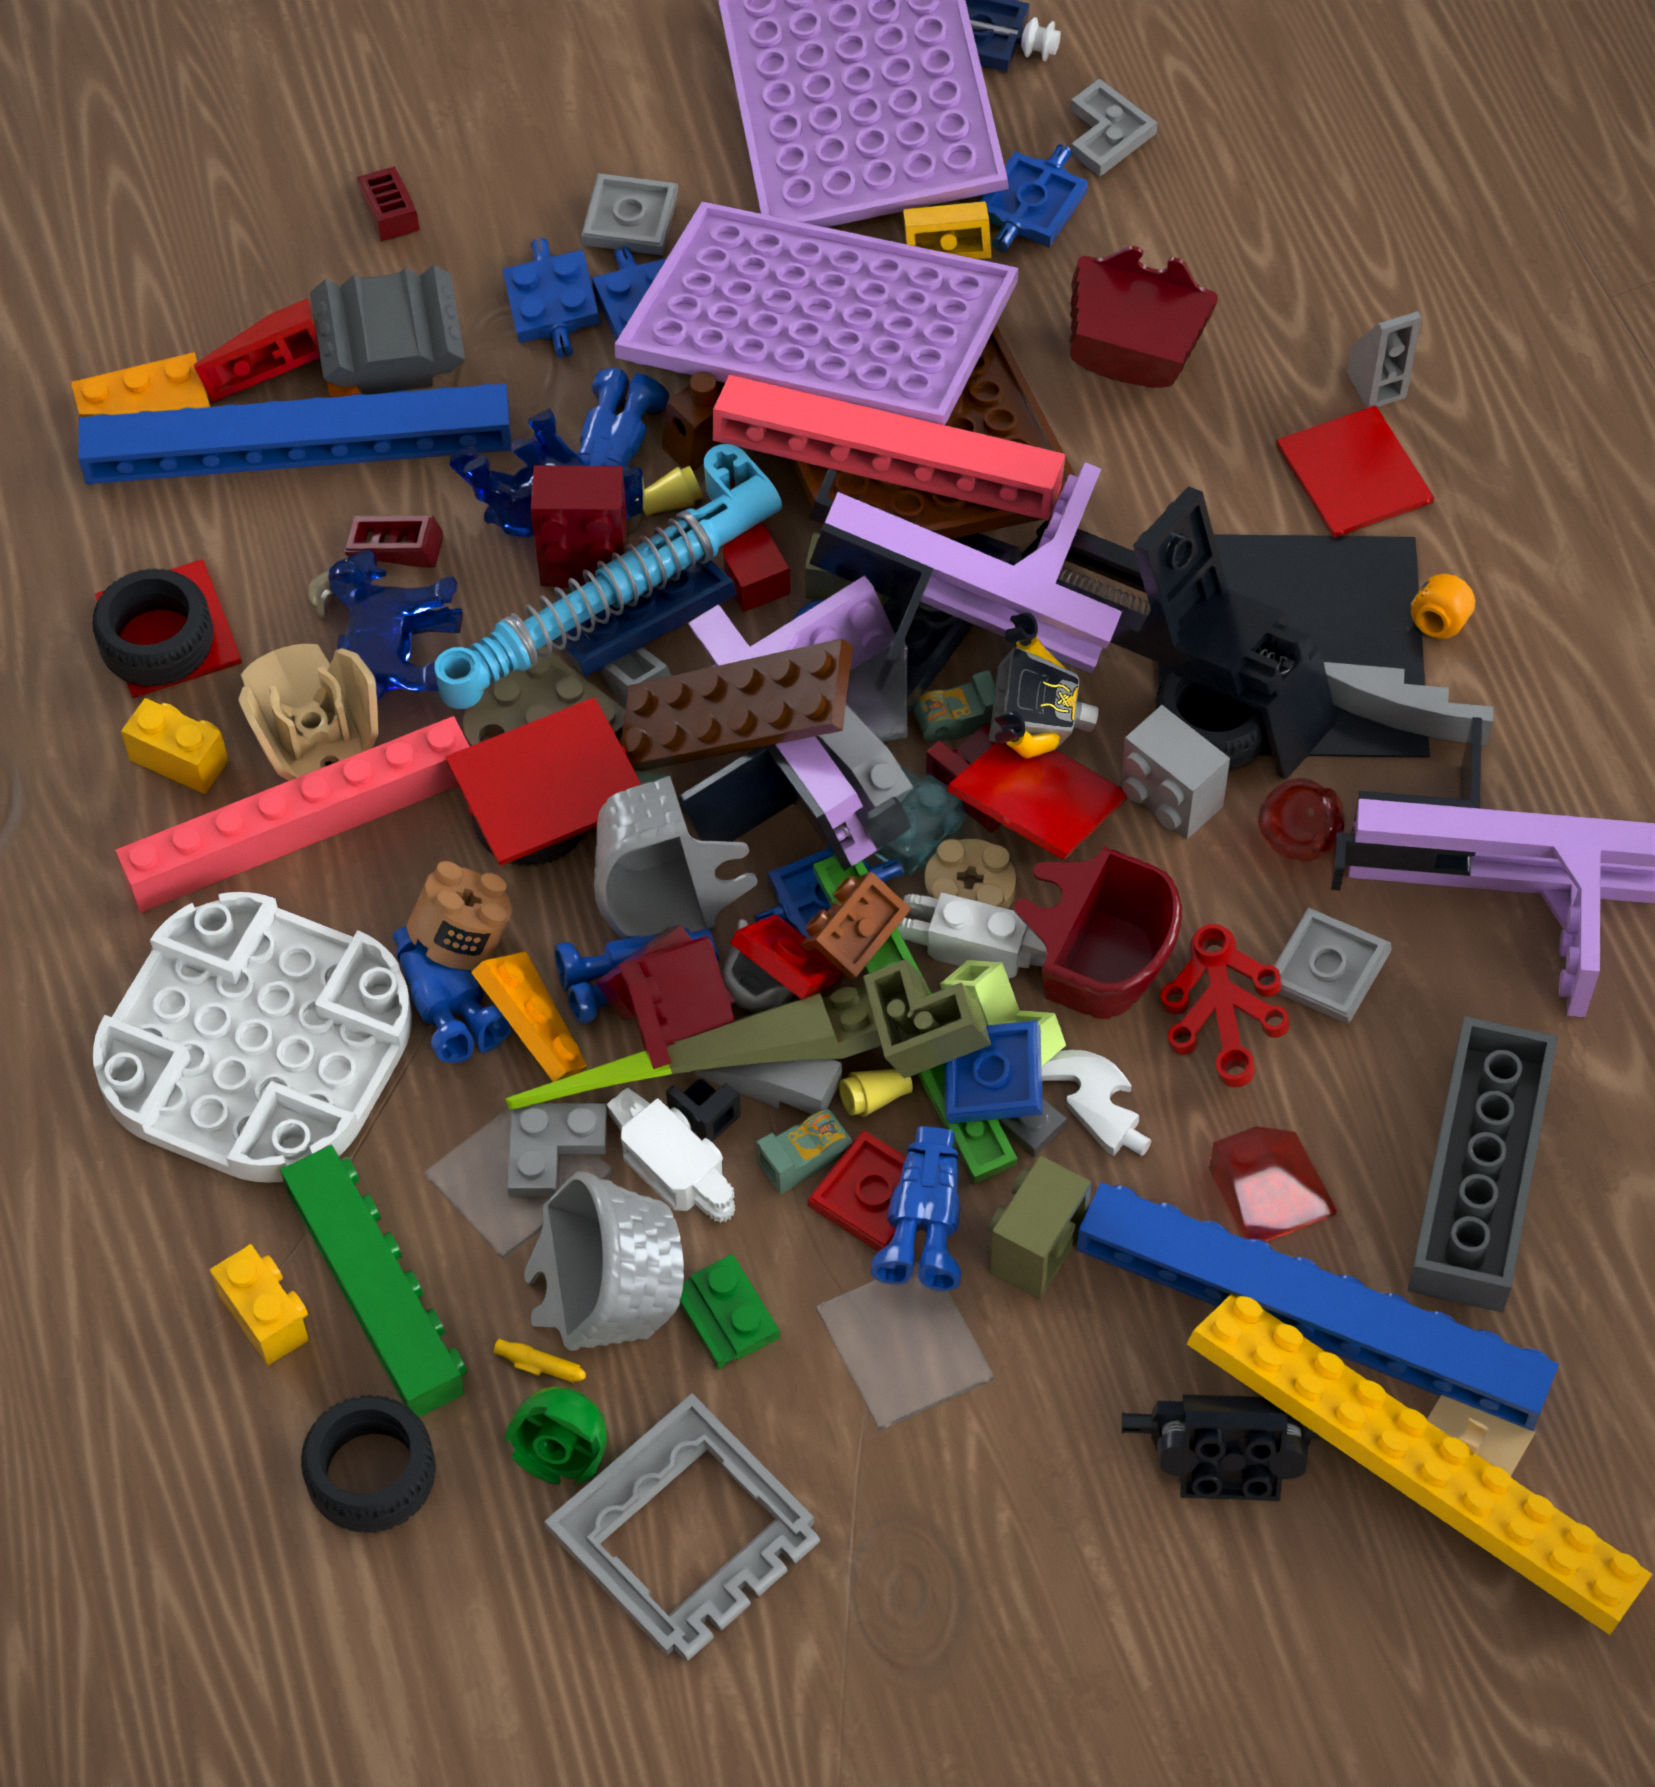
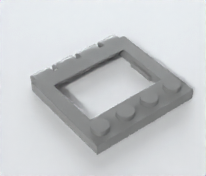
[544,1393,820,1662]

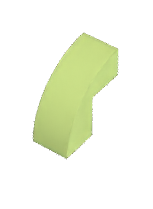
[940,960,1066,1066]

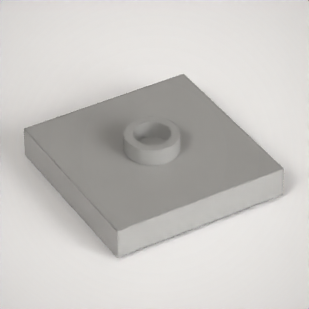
[581,173,679,256]
[1265,907,1392,1025]

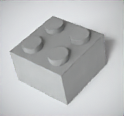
[1120,705,1230,839]

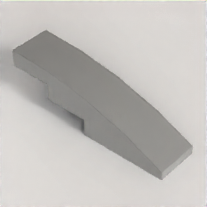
[1324,662,1494,746]

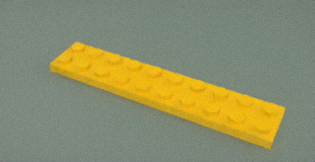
[1187,1294,1653,1635]

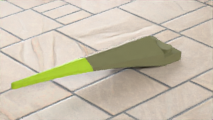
[505,985,882,1110]

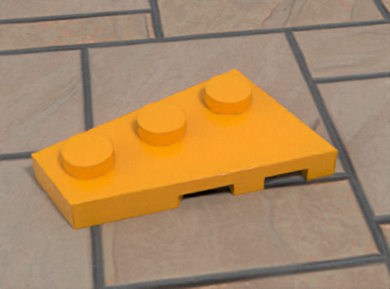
[71,352,210,417]
[471,951,588,1082]

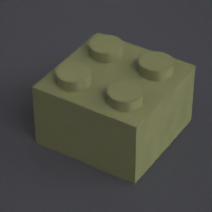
[987,1155,1091,1300]

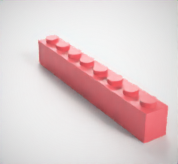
[713,375,1066,521]
[115,716,470,913]

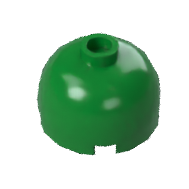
[505,1386,608,1485]

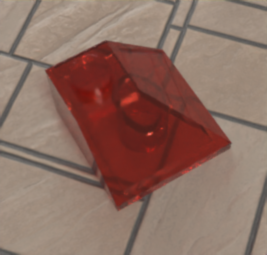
[1209,1126,1337,1242]

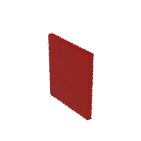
[1276,405,1434,538]
[94,559,242,699]

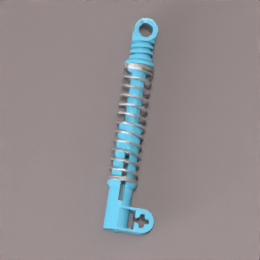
[435,444,782,709]

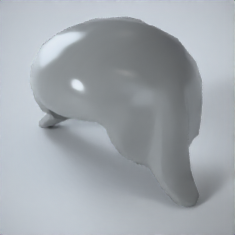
[721,919,794,1013]

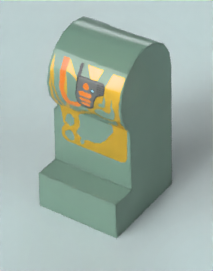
[912,670,996,743]
[757,1109,852,1195]

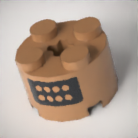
[406,861,513,970]

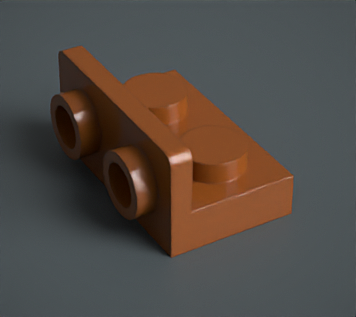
[800,871,911,980]

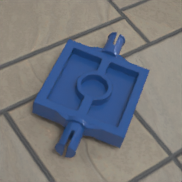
[980,144,1088,252]
[502,238,600,358]
[592,247,667,341]
[754,848,903,937]

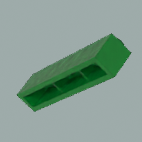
[280,1144,467,1417]

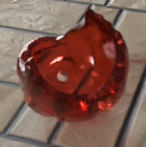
[1258,778,1346,862]

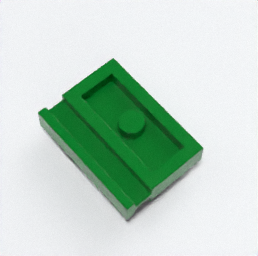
[679,1253,780,1370]

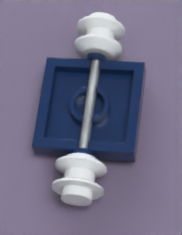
[965,0,1061,72]

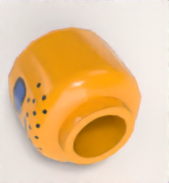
[1410,573,1475,639]

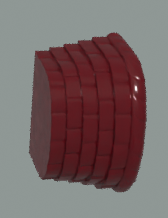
[1070,246,1218,388]
[1014,846,1182,1019]

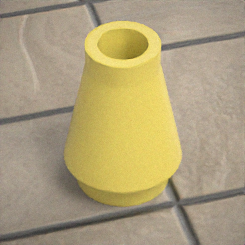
[636,466,703,517]
[839,1069,913,1117]

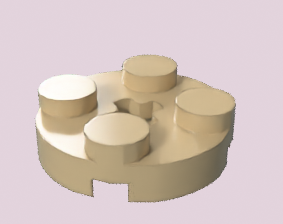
[924,839,1016,909]

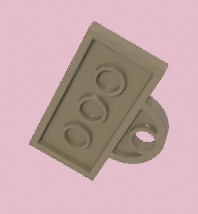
[456,629,625,746]

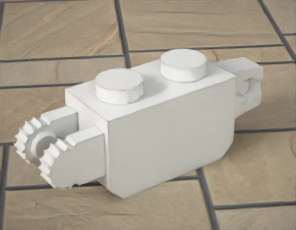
[897,892,1047,979]
[607,1088,735,1223]

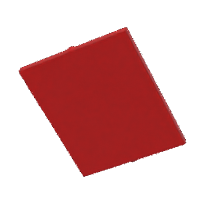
[445,697,642,866]
[946,742,1127,860]

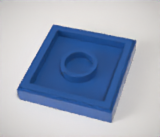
[945,1020,1043,1124]

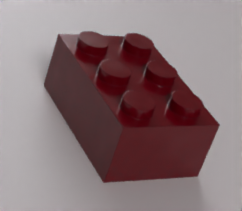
[531,465,629,588]

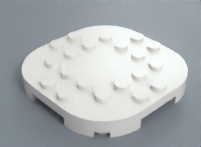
[93,892,412,1183]

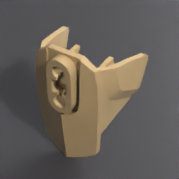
[238,644,379,781]

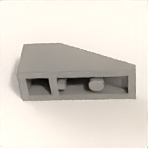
[1347,311,1422,408]
[815,705,913,812]

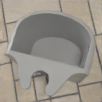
[594,776,758,938]
[524,1171,684,1351]

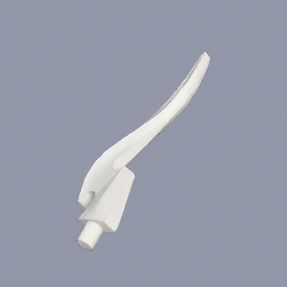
[1042,1050,1152,1157]

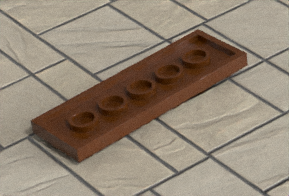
[620,639,853,771]

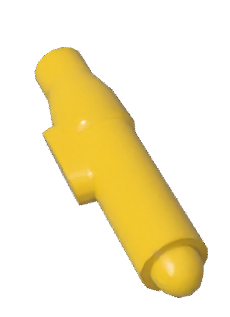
[493,1338,586,1383]

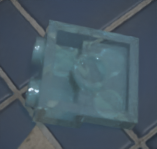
[873,765,966,877]

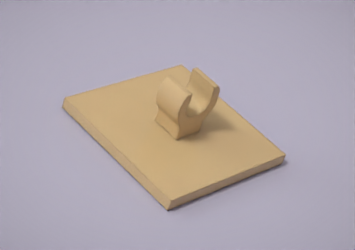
[1427,1395,1535,1476]

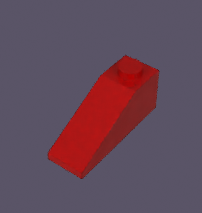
[194,298,320,403]
[723,480,790,612]

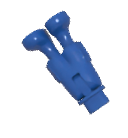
[575,368,670,475]
[392,926,513,1063]
[554,928,720,1025]
[870,1126,962,1291]

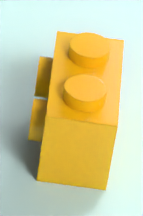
[903,201,992,260]
[121,698,229,794]
[209,1244,309,1366]

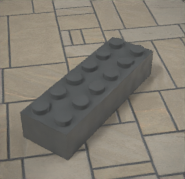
[1407,1016,1558,1313]

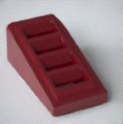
[356,166,420,241]
[344,515,443,568]

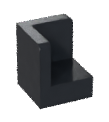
[666,1079,741,1142]

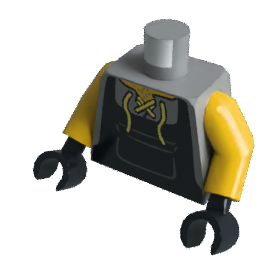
[989,613,1098,759]

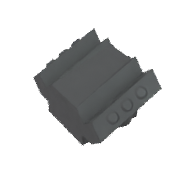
[310,264,465,395]

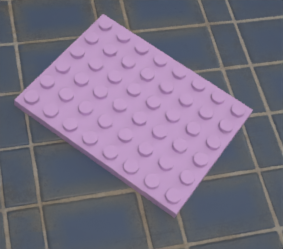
[718,0,1009,227]
[614,202,1019,425]

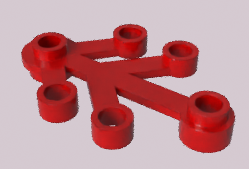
[1160,924,1290,1088]

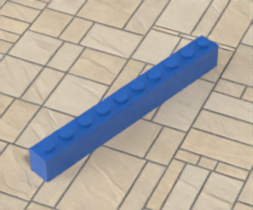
[78,384,512,484]
[1077,1182,1559,1431]

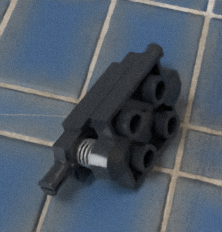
[1121,1394,1325,1501]

